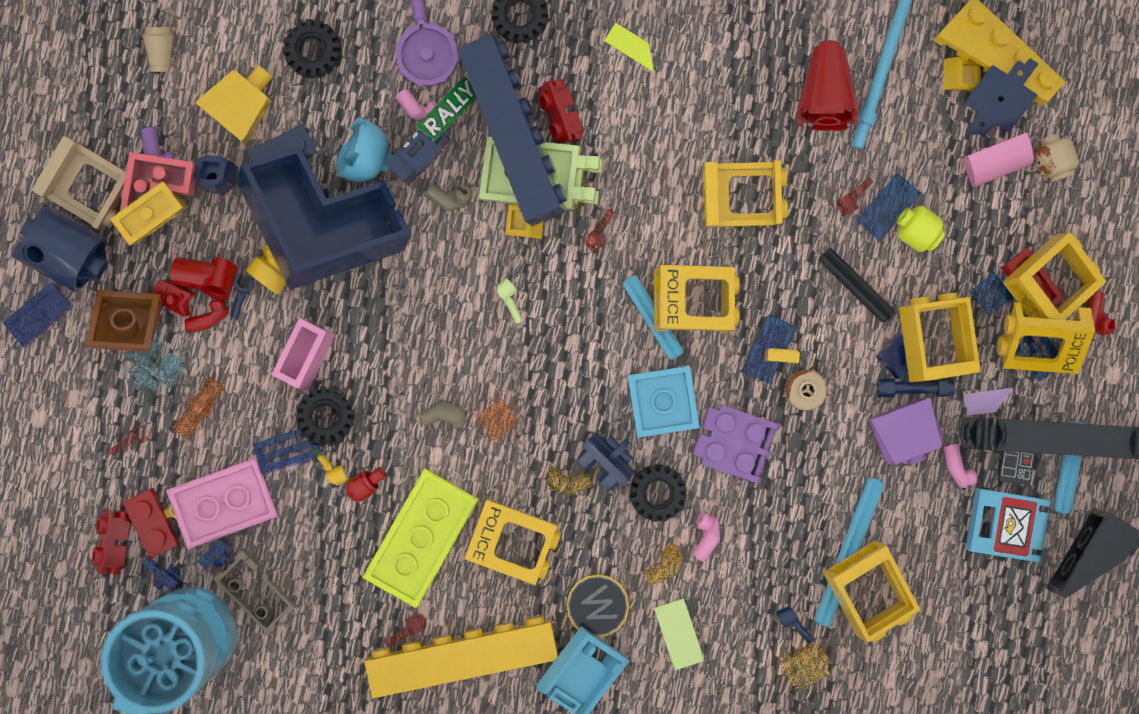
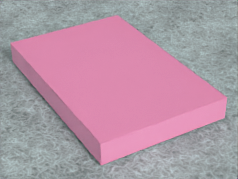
[166,458,278,549]

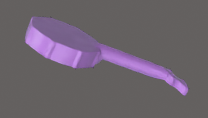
[395,0,460,88]

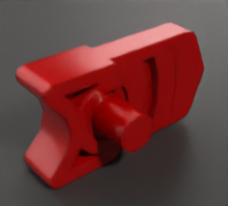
[152,280,196,316]

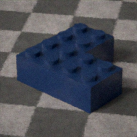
[237,146,411,290]

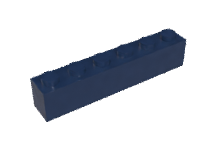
[457,33,567,226]

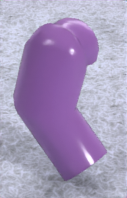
[141,127,175,159]

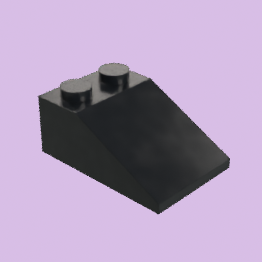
[1046,508,1139,599]

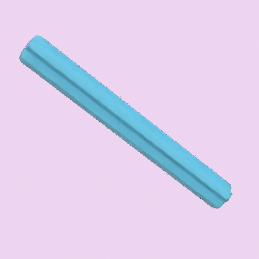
[815,477,884,627]

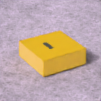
[764,348,800,363]

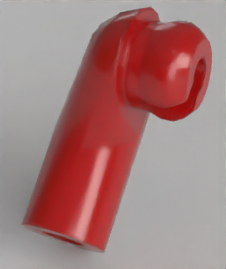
[1086,291,1116,335]
[184,299,229,333]

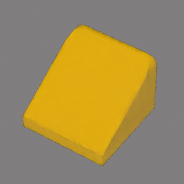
[943,57,981,91]
[505,204,544,239]

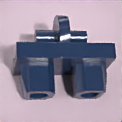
[577,432,635,491]

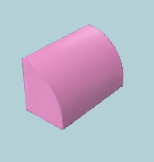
[961,132,1034,188]
[271,318,336,391]

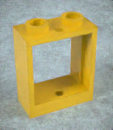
[1003,232,1107,320]
[899,292,981,382]
[822,540,920,643]

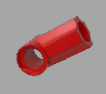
[170,257,238,300]

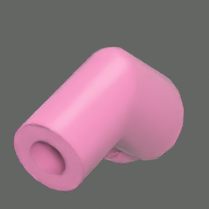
[396,89,437,121]
[943,444,977,488]
[693,513,720,562]

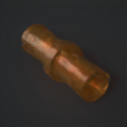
[172,377,226,439]

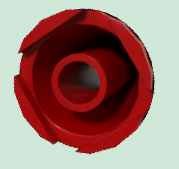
[796,40,860,131]

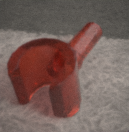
[837,177,873,216]
[585,209,614,253]
[108,425,150,456]
[385,614,426,646]

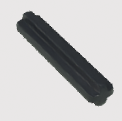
[819,248,895,322]

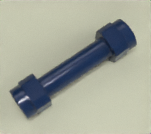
[877,377,955,398]

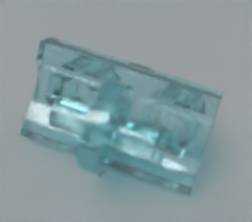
[123,339,185,391]

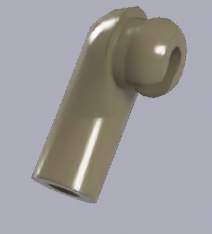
[424,183,472,211]
[419,401,467,428]

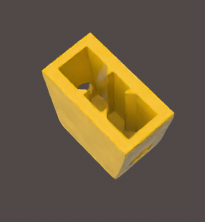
[196,65,273,144]

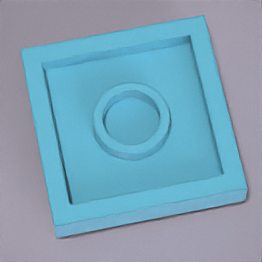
[627,366,700,438]

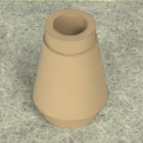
[142,27,174,72]

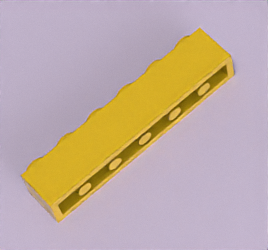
[364,615,559,699]

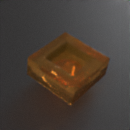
[476,398,520,441]

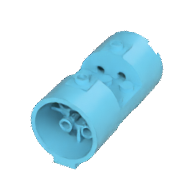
[101,587,238,714]

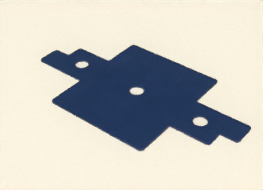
[965,58,1038,137]

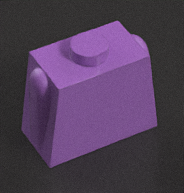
[867,397,944,465]

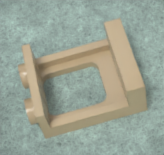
[32,136,126,231]

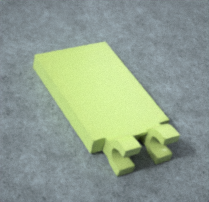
[479,137,603,210]

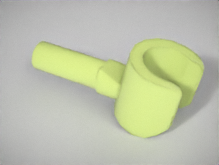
[496,279,523,324]

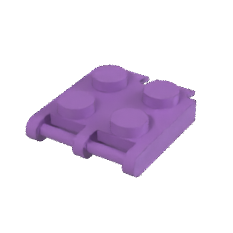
[692,405,780,484]

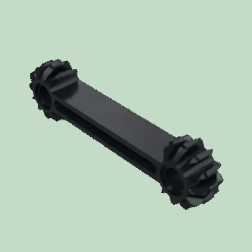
[960,417,1139,459]

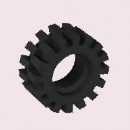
[491,0,548,44]
[282,19,342,79]
[296,386,354,447]
[630,464,687,522]

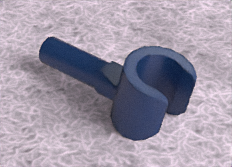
[230,274,254,319]
[776,607,814,644]

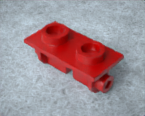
[538,79,584,144]
[92,508,131,575]

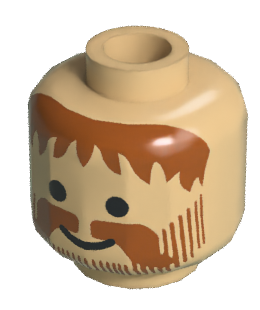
[1033,134,1080,182]
[784,370,827,411]

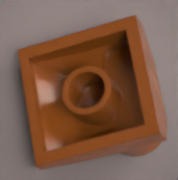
[85,290,162,352]

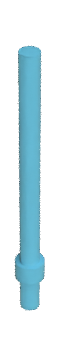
[851,0,912,149]

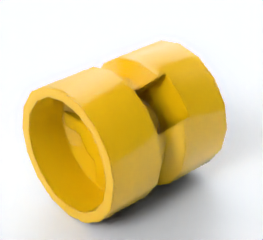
[246,243,287,295]

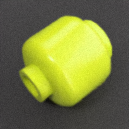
[897,206,945,252]

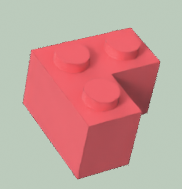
[120,152,196,211]

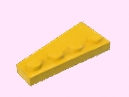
[933,0,1066,106]

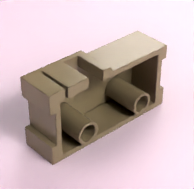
[213,548,297,635]

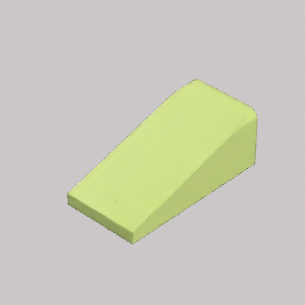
[654,598,704,670]

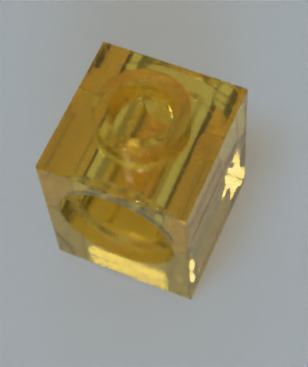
[779,643,830,692]

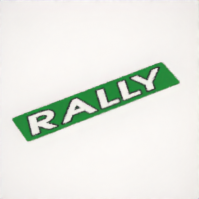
[416,76,476,141]

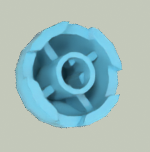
[335,117,392,183]

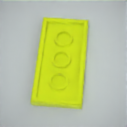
[362,468,479,609]

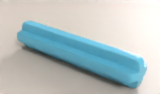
[623,275,684,360]
[1053,421,1085,514]

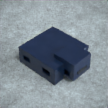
[385,129,451,186]

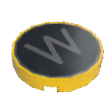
[566,574,629,637]

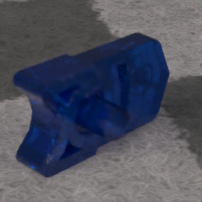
[141,555,183,592]

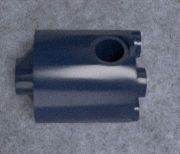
[12,204,108,292]

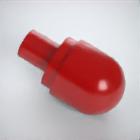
[346,467,387,502]

